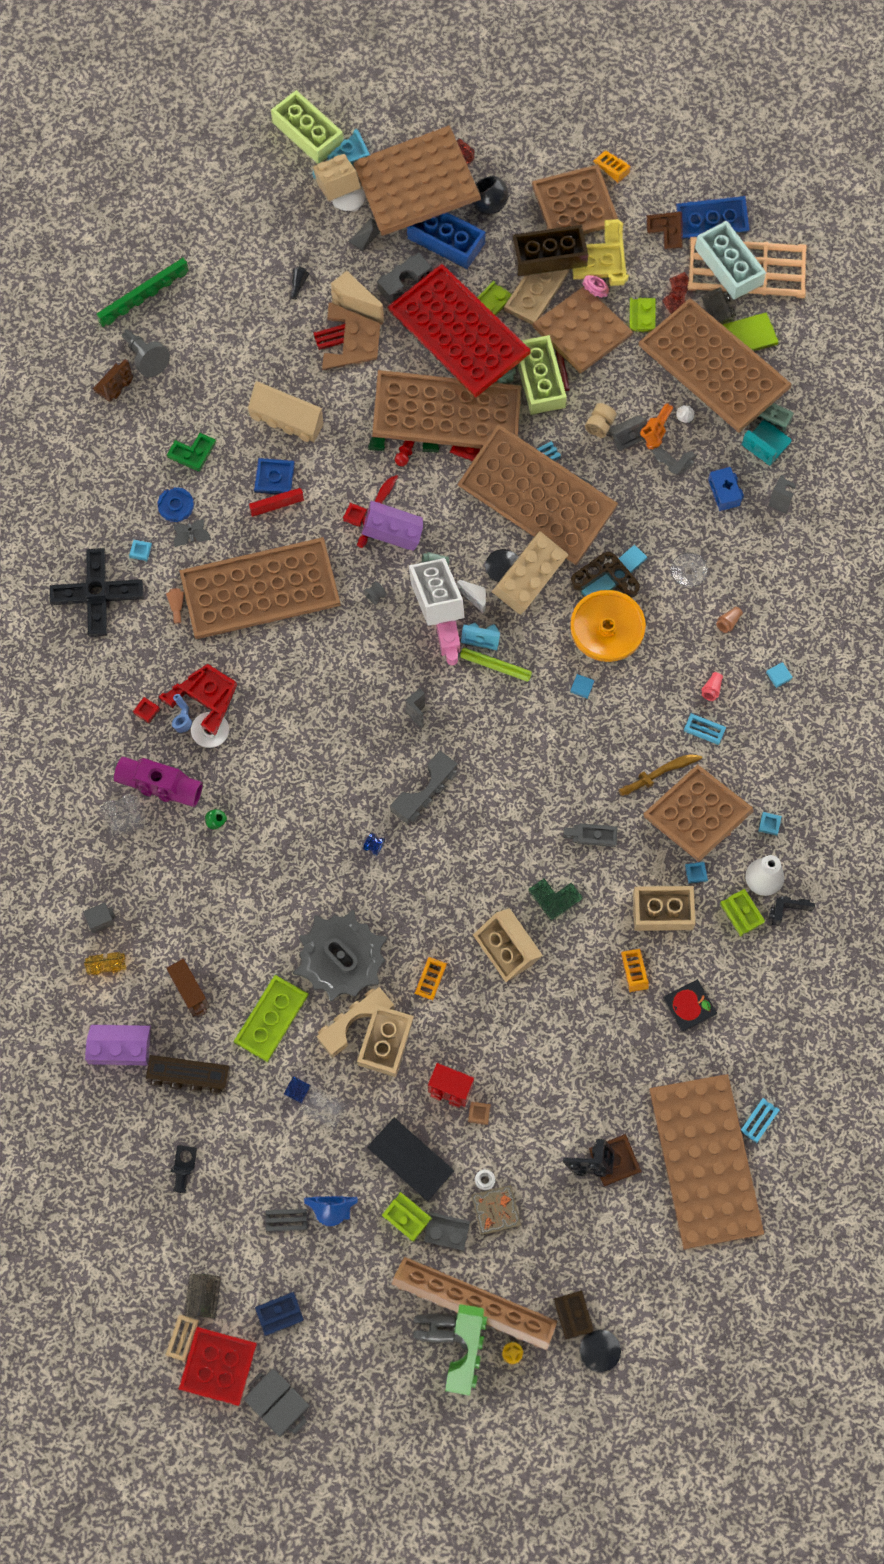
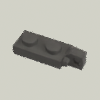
[563,823,618,847]

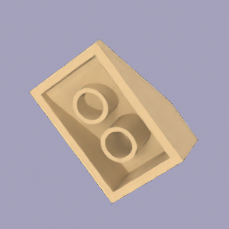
[331,271,384,325]
[357,1005,414,1077]

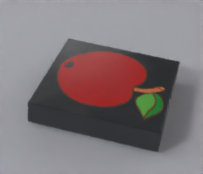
[663,979,717,1032]

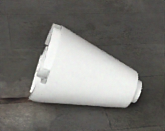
[745,855,784,896]

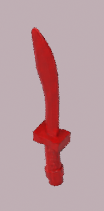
[357,475,398,548]

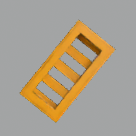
[593,150,631,183]
[621,949,649,992]
[414,957,447,1001]

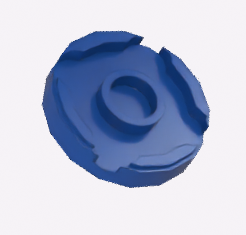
[157,487,194,522]

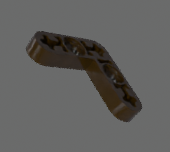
[570,551,640,597]

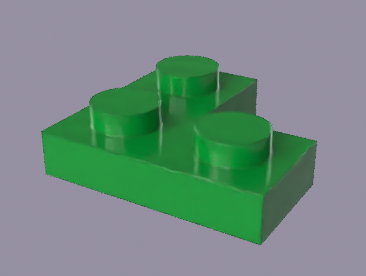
[167,433,216,472]

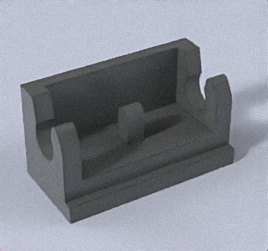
[768,475,796,514]

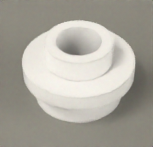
[475,1170,495,1190]

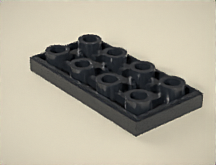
[367,1117,455,1202]

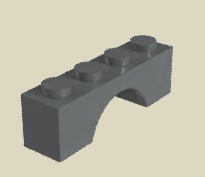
[390,750,458,825]

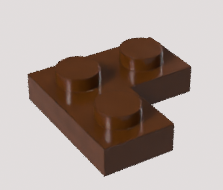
[647,211,683,250]

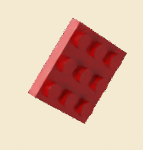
[178,1327,257,1406]

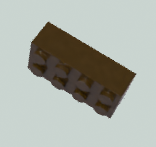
[512,225,588,276]

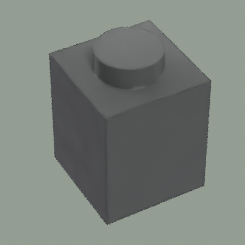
[83,903,116,933]

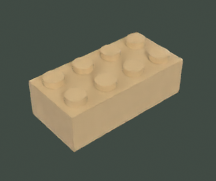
[491,531,569,615]

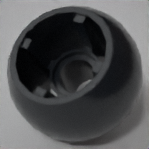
[473,176,509,214]

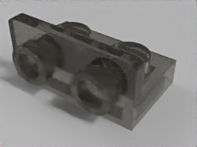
[701,287,737,324]

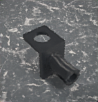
[170,1145,197,1193]

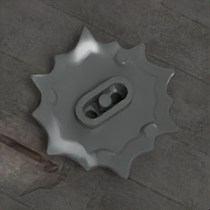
[293,910,388,1001]

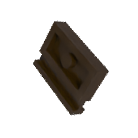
[553,1290,594,1340]

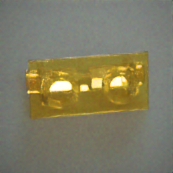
[84,951,127,975]

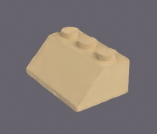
[473,908,543,982]

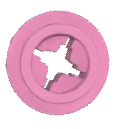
[582,275,609,298]

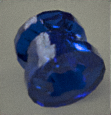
[363,832,385,856]

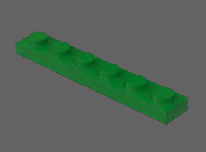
[96,257,189,327]

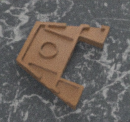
[322,302,380,370]

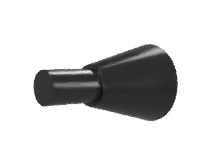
[290,266,309,300]

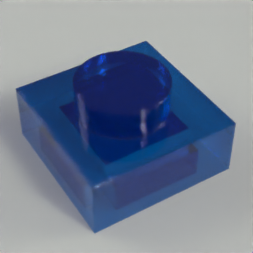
[284,1076,311,1104]

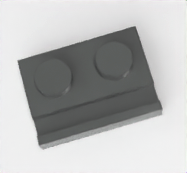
[424,1212,470,1252]

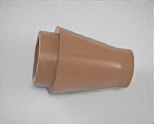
[716,607,743,633]

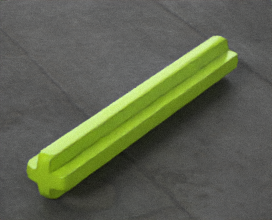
[460,648,532,682]

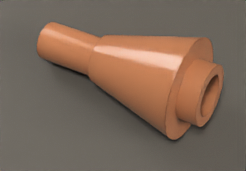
[166,588,184,624]

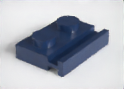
[255,1292,304,1337]

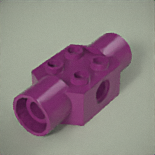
[114,756,203,807]

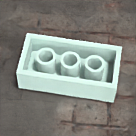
[695,221,766,300]

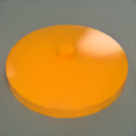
[570,590,646,662]

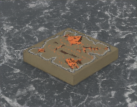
[471,1185,521,1236]

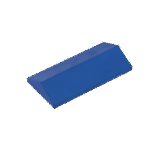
[676,196,750,239]

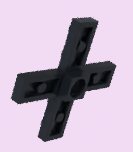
[50,548,144,637]

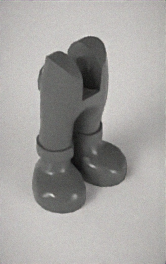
[413,1314,468,1351]

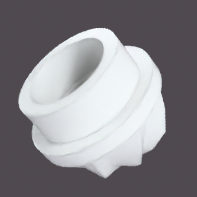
[676,405,695,423]

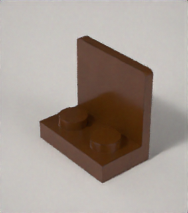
[93,359,133,402]

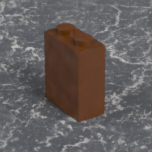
[166,958,210,1017]

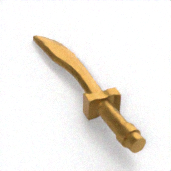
[618,755,702,796]

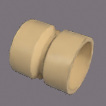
[585,403,617,438]

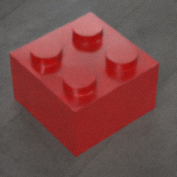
[428,1063,474,1108]

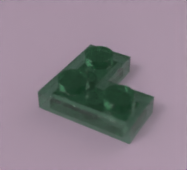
[528,878,583,922]

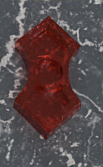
[663,272,689,314]

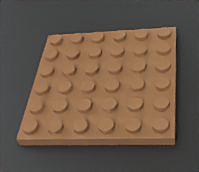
[353,125,481,236]

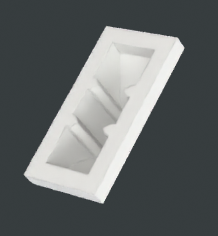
[457,580,486,613]

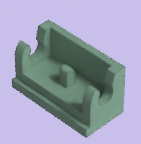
[759,403,794,432]

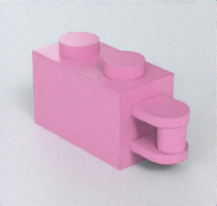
[436,621,460,665]

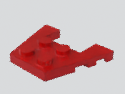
[159,664,237,736]

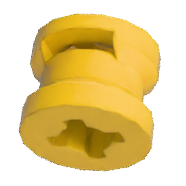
[502,1342,523,1364]

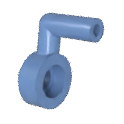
[172,694,192,733]

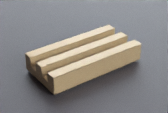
[166,1314,199,1362]

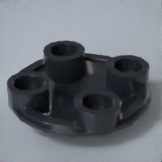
[485,549,518,582]
[580,1329,621,1372]

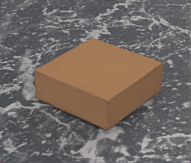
[468,1102,491,1125]

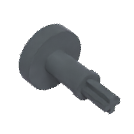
[121,329,170,377]

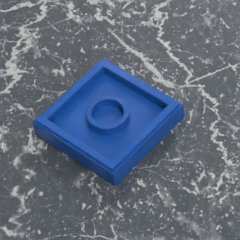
[254,458,295,494]

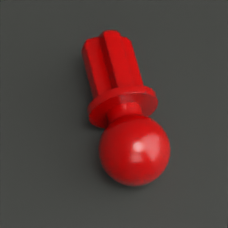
[394,440,415,467]

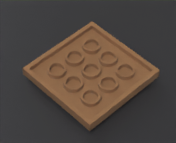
[532,165,619,234]
[532,286,633,374]
[643,764,754,862]

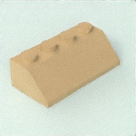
[248,381,324,442]

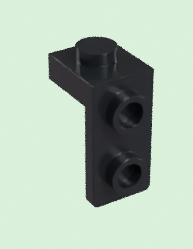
[769,896,815,926]

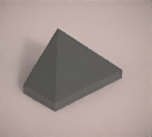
[349,218,380,251]

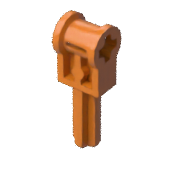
[640,403,673,449]

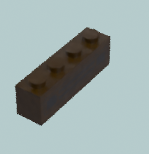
[146,1055,231,1095]

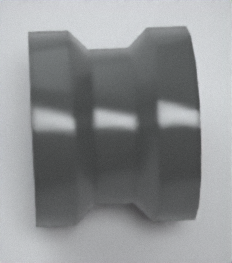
[364,581,387,605]

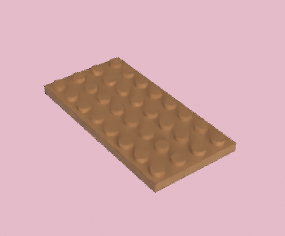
[639,298,792,433]
[372,370,521,449]
[457,424,619,566]
[179,537,341,640]
[649,1074,764,1250]

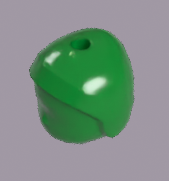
[205,809,227,829]

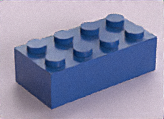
[407,212,486,270]

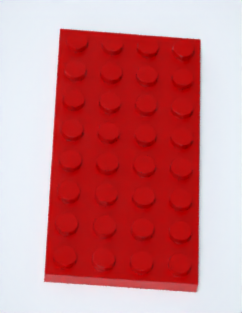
[388,264,531,398]

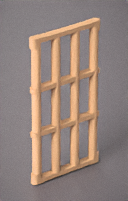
[687,237,807,298]

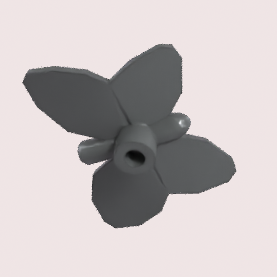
[174,519,211,547]

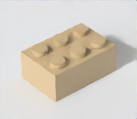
[633,886,695,931]

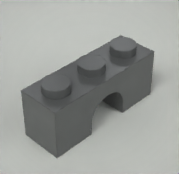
[377,253,432,304]

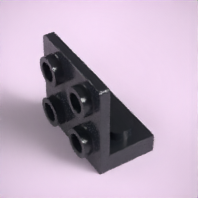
[563,1139,615,1177]

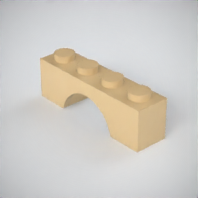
[317,987,395,1058]

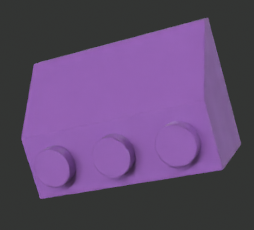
[361,500,423,551]
[85,1025,151,1065]

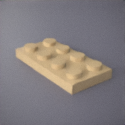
[504,269,569,325]

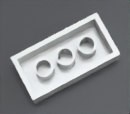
[409,558,464,626]

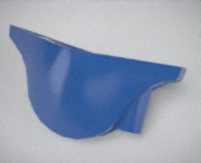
[304,1196,358,1226]

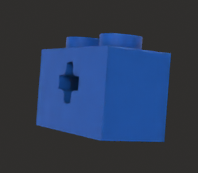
[708,467,744,511]

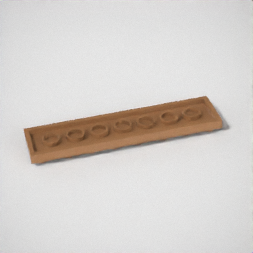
[391,1257,558,1350]

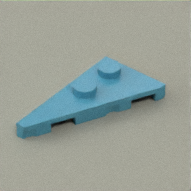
[313,129,370,179]

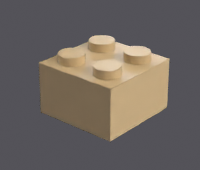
[313,154,361,201]

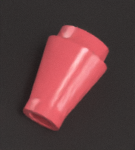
[701,672,723,701]

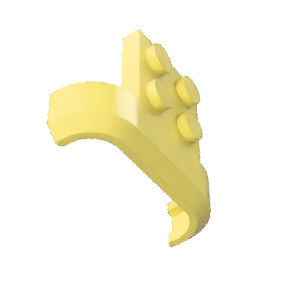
[572,219,629,286]

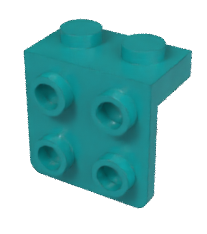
[742,420,791,466]

